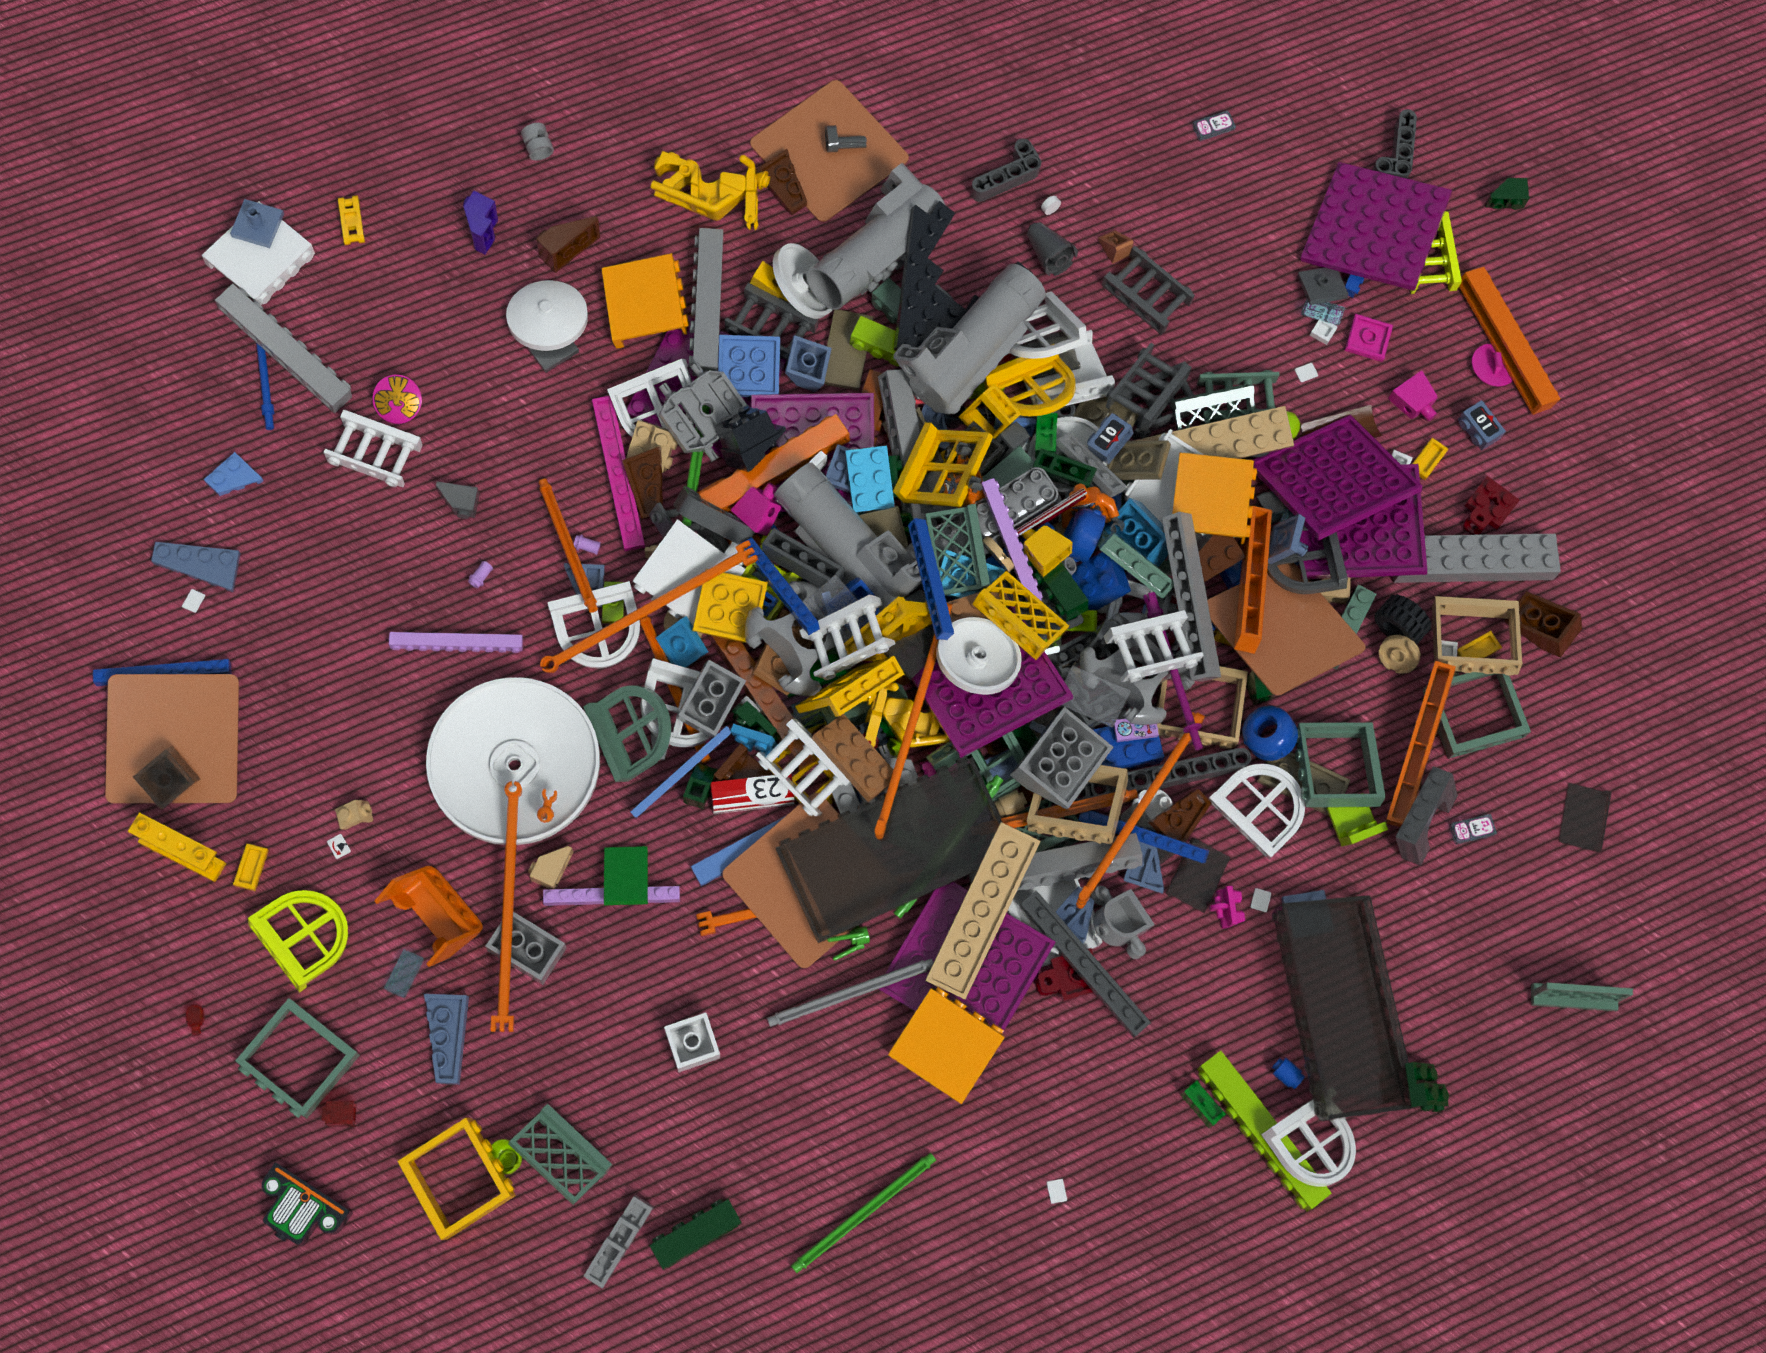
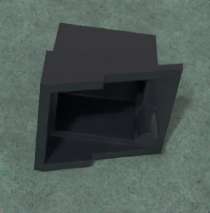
[715,406,786,472]

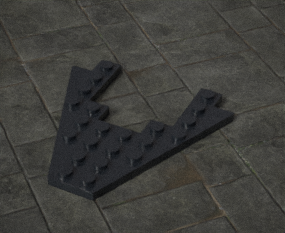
[894,201,1033,351]

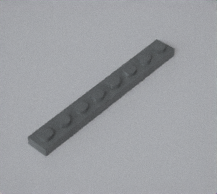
[1019,890,1151,1038]

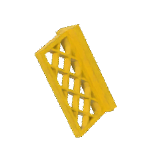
[973,571,1069,660]

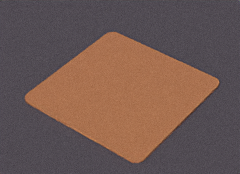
[750,80,909,222]
[1207,563,1366,695]
[105,674,239,803]
[723,793,898,968]

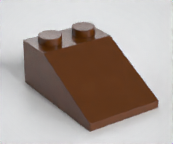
[536,216,600,273]
[1505,591,1582,658]

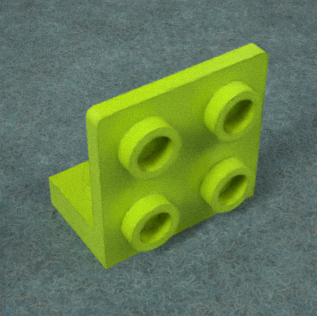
[1327,793,1388,847]

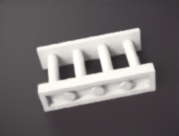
[324,410,423,488]
[800,595,896,680]
[1103,610,1204,683]
[756,719,852,817]

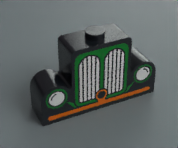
[262,1162,353,1246]

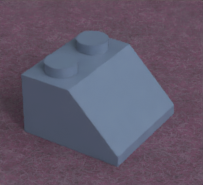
[785,335,832,392]

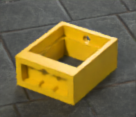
[959,384,1021,442]

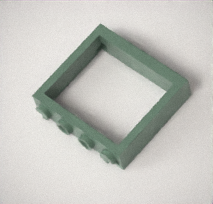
[1422,672,1531,759]
[1295,722,1386,807]
[235,998,360,1119]

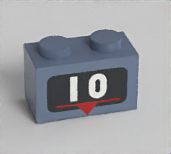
[1458,400,1506,451]
[1087,413,1133,465]

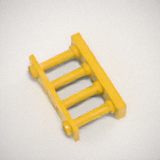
[127,813,226,882]

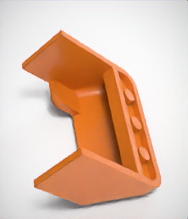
[374,866,483,967]

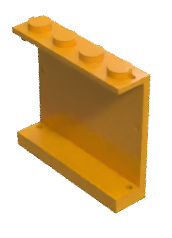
[602,253,689,349]
[1172,452,1257,544]
[888,987,1005,1104]

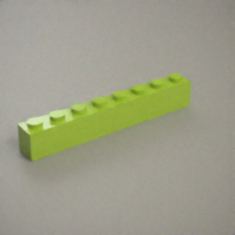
[849,316,1005,405]
[1197,1051,1332,1211]

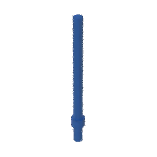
[256,343,275,430]

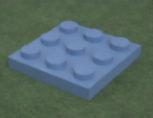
[718,335,780,397]

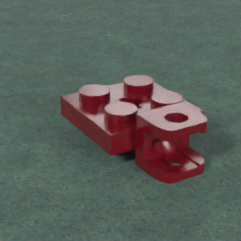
[1463,476,1520,535]
[1035,948,1094,1002]

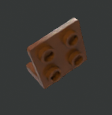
[714,743,773,782]

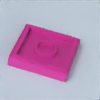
[1344,314,1393,362]

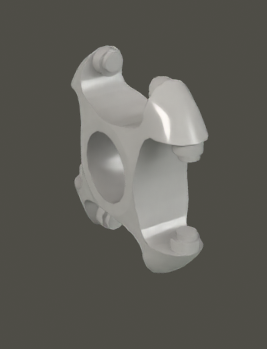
[745,581,855,696]
[1079,612,1195,725]

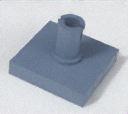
[230,199,284,248]
[1268,514,1308,564]

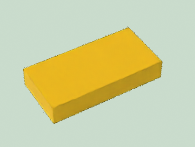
[1413,438,1448,480]
[1457,631,1502,658]
[233,843,269,891]

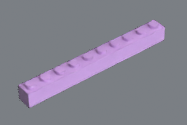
[981,478,1043,602]
[389,632,523,653]
[543,886,680,906]

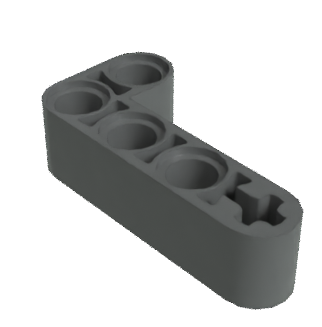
[1372,109,1417,179]
[970,138,1041,202]
[673,486,755,545]

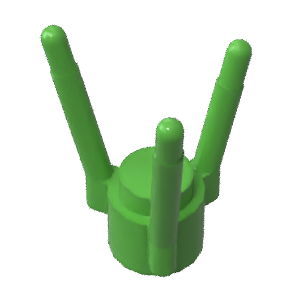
[827,925,870,961]

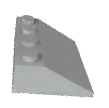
[1010,707,1113,809]

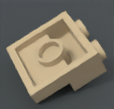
[626,420,678,473]

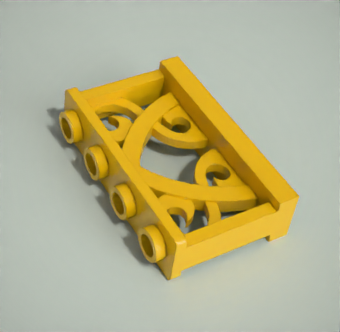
[844,596,932,661]

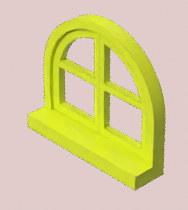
[248,890,348,993]

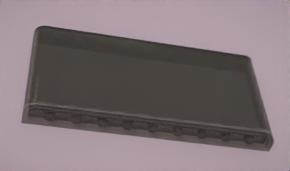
[775,756,1003,943]
[1272,895,1416,1121]

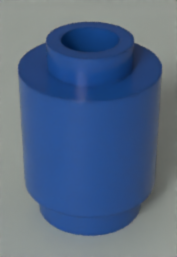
[1272,1058,1305,1089]

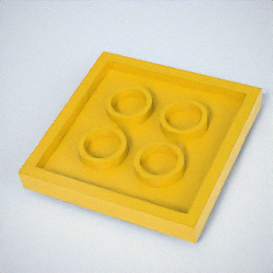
[692,569,768,643]

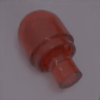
[186,1004,205,1036]

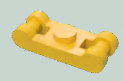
[338,195,365,245]

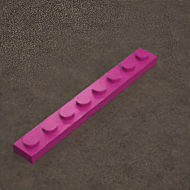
[592,396,645,551]

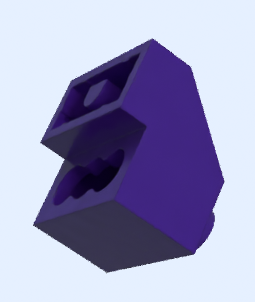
[463,191,498,255]

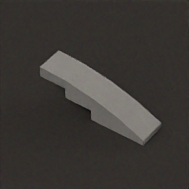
[584,1195,654,1288]

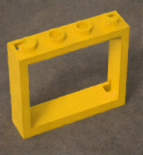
[397,1118,516,1240]

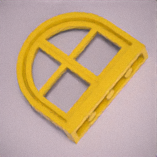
[984,344,1076,416]

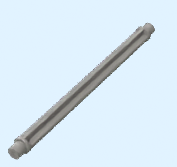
[767,958,933,1027]

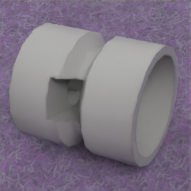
[521,123,554,161]

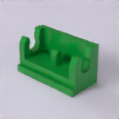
[1035,413,1058,459]
[1180,1080,1226,1128]

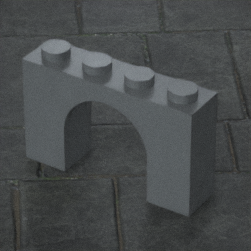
[1396,766,1458,866]

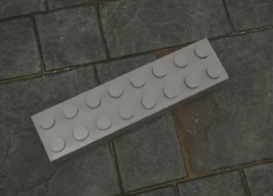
[1393,534,1561,583]

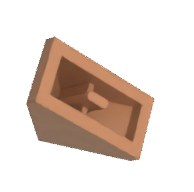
[1098,230,1134,264]

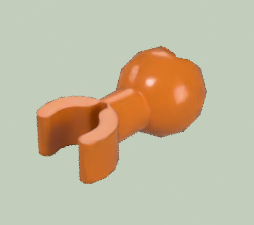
[537,789,557,823]

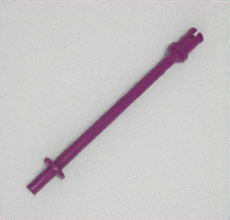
[1143,592,1203,750]

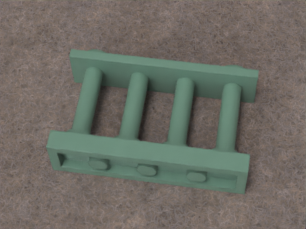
[1197,370,1279,425]

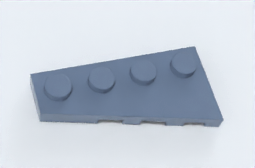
[152,542,241,592]
[424,994,469,1085]

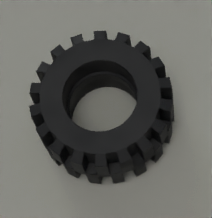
[1374,594,1432,645]

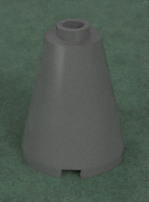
[1027,222,1078,276]

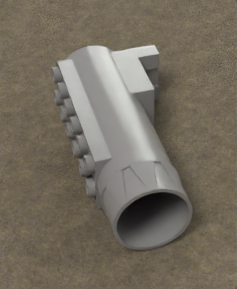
[807,163,951,310]
[894,264,1046,414]
[774,462,922,614]
[905,467,1062,590]

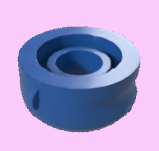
[1064,508,1106,563]
[1242,705,1298,761]

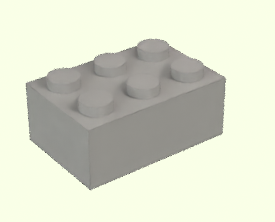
[675,660,746,738]
[485,912,567,985]

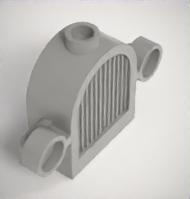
[1091,886,1155,959]

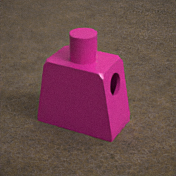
[1388,370,1438,421]
[731,482,781,536]

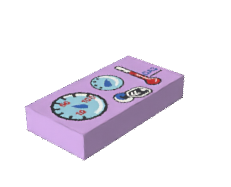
[1113,719,1159,742]

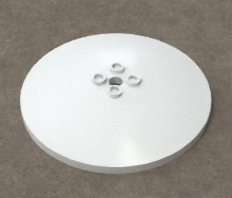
[426,678,600,845]

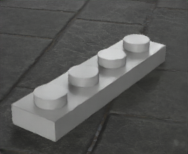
[1056,433,1126,497]

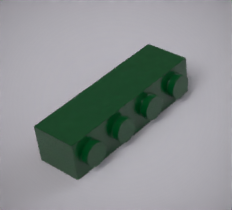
[1023,549,1088,622]
[649,1199,742,1271]

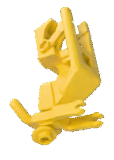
[651,151,770,230]

